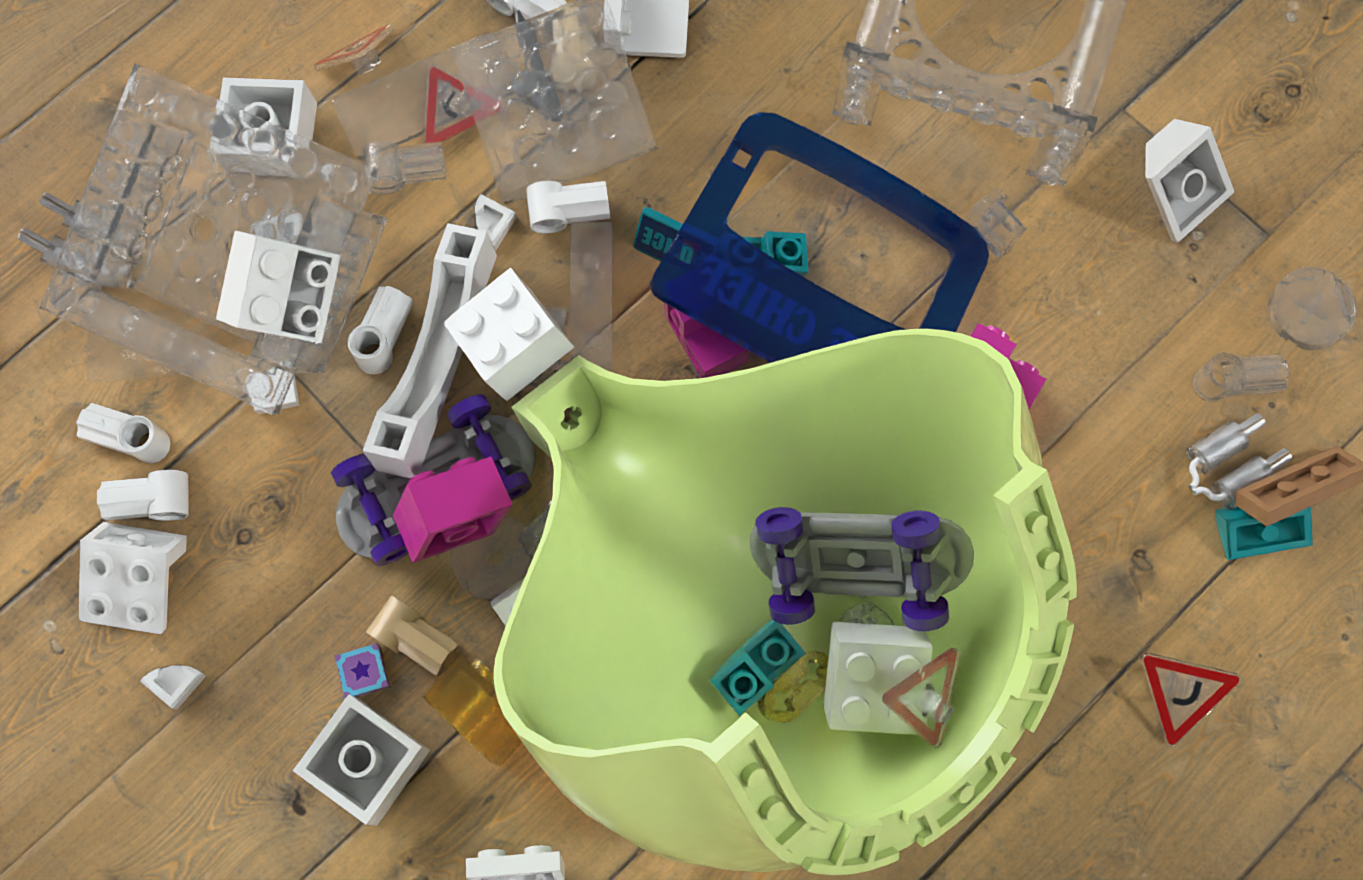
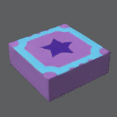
[335,643,391,698]

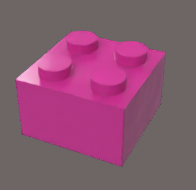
[393,457,513,563]

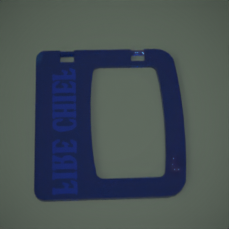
[650,112,989,363]

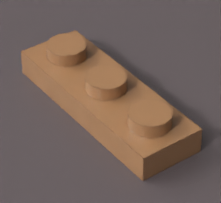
[1235,446,1363,526]

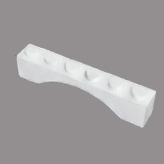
[362,223,497,479]

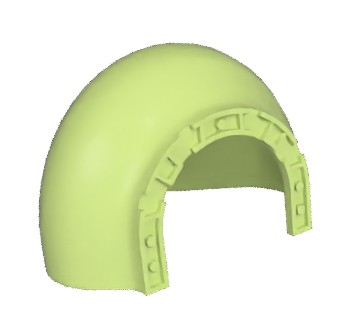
[494,329,1077,875]

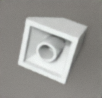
[1145,119,1234,243]

